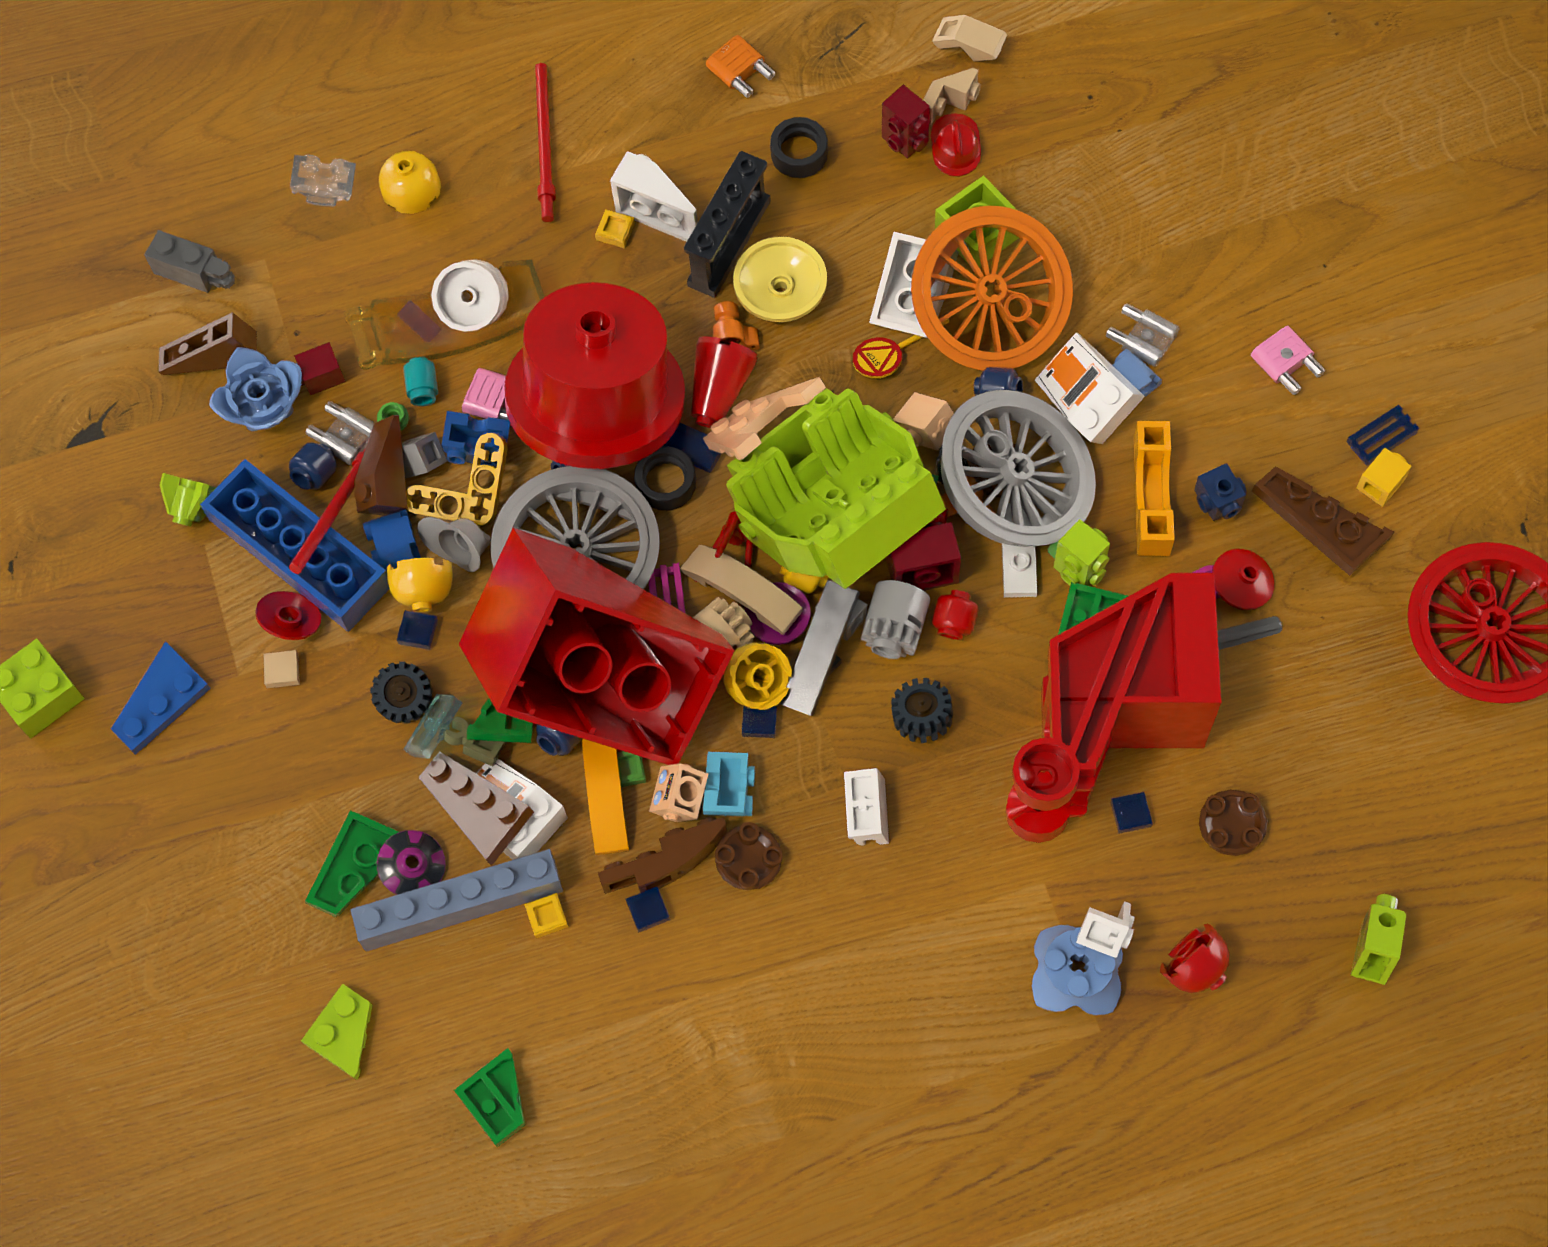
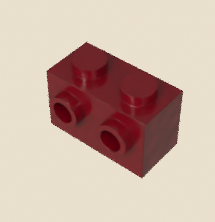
[882,84,930,159]

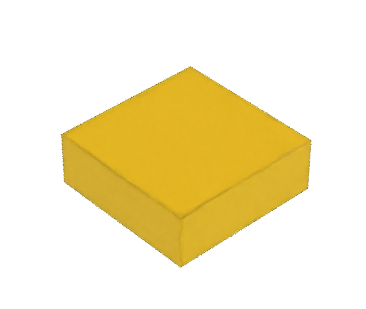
[595,209,635,248]
[524,893,568,938]

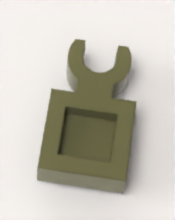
[444,717,507,767]

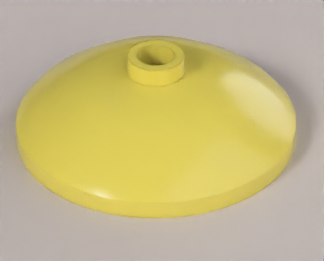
[733,237,827,322]

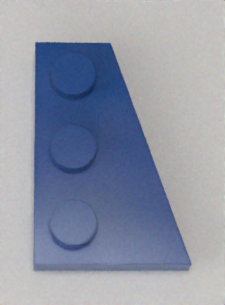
[111,641,210,755]

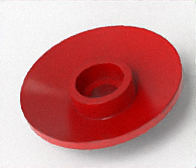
[1212,548,1275,610]
[255,591,321,640]

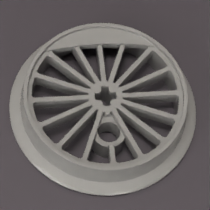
[941,390,1096,546]
[491,466,660,589]

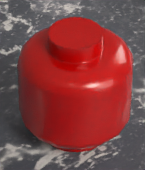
[932,590,979,640]

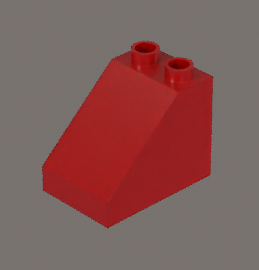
[459,528,735,765]

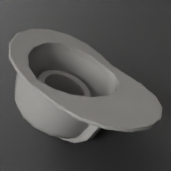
[417,517,491,572]

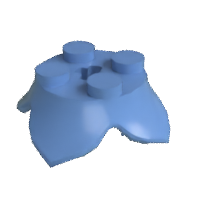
[209,347,302,431]
[1032,925,1123,1015]

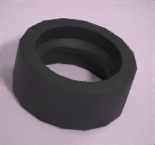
[770,117,828,178]
[634,446,696,511]

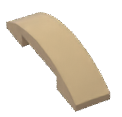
[680,545,803,635]

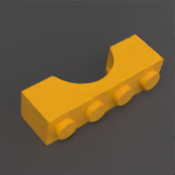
[1133,421,1174,556]

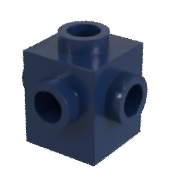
[1194,463,1247,521]

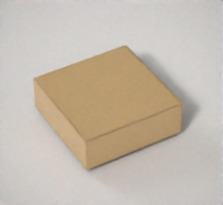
[264,650,300,688]

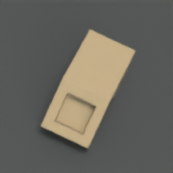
[932,15,1007,61]
[923,68,981,126]

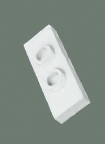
[1002,503,1037,597]

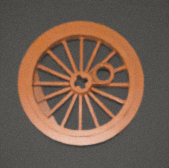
[911,206,1073,371]

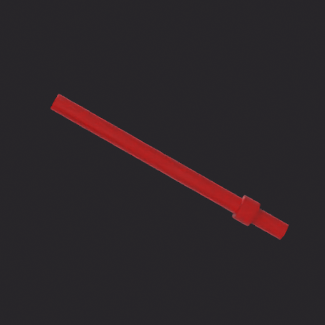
[535,63,556,222]
[289,448,366,574]

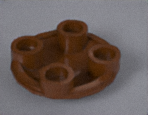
[1199,789,1268,856]
[714,822,783,890]

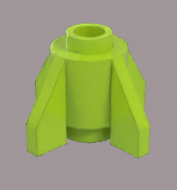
[159,473,217,527]

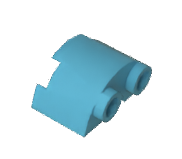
[703,752,755,816]

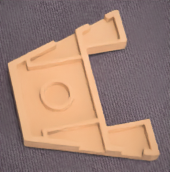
[703,377,826,460]

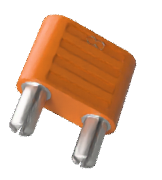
[706,35,775,98]

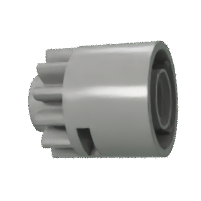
[861,580,930,659]

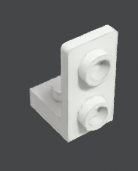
[1076,901,1135,958]

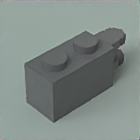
[144,230,235,293]

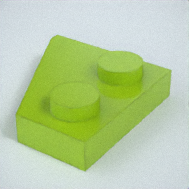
[301,984,373,1080]

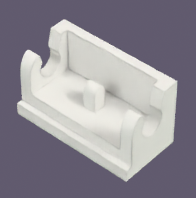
[844,768,889,846]

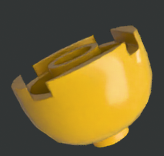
[379,151,441,214]
[387,558,453,613]
[724,643,792,710]

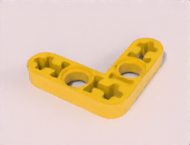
[406,433,508,525]

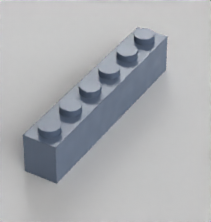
[350,849,563,952]

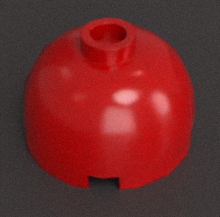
[1160,923,1230,993]

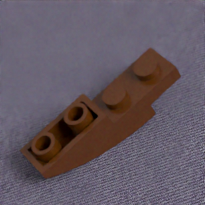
[598,817,727,896]

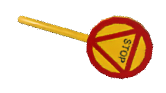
[853,319,949,378]

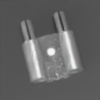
[1106,303,1180,367]
[306,401,374,466]

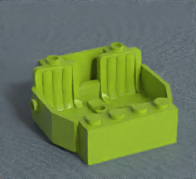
[726,388,946,589]

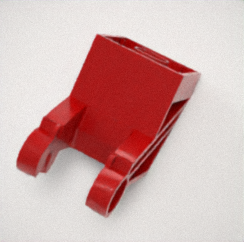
[1005,573,1222,843]

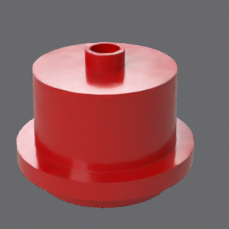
[504,282,685,469]

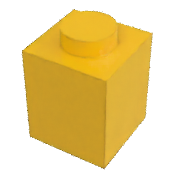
[1356,448,1412,507]

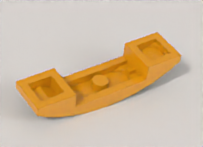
[582,738,629,855]

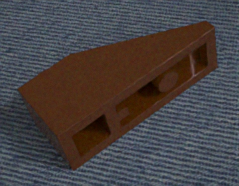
[159,312,257,375]
[354,415,408,516]

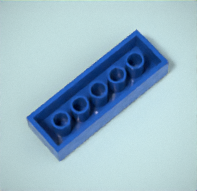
[200,459,389,632]

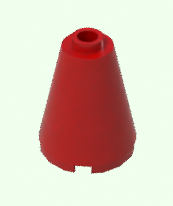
[691,336,758,429]

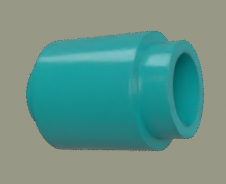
[403,357,438,406]

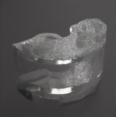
[290,155,356,206]

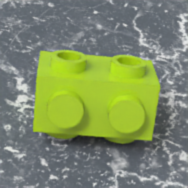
[1053,519,1110,586]

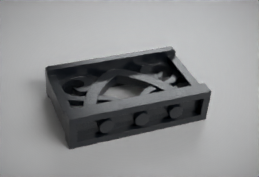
[684,151,771,298]

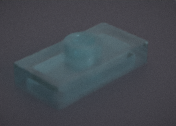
[403,694,462,759]

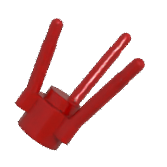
[694,511,753,582]

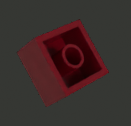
[886,522,961,591]

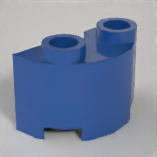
[442,411,510,468]
[363,509,421,572]

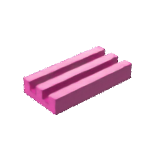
[649,563,686,613]

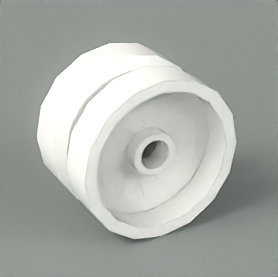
[431,259,509,332]

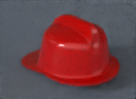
[931,113,981,177]

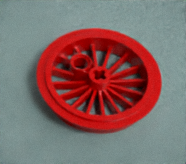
[1408,542,1548,704]

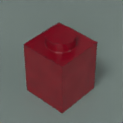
[294,342,346,395]

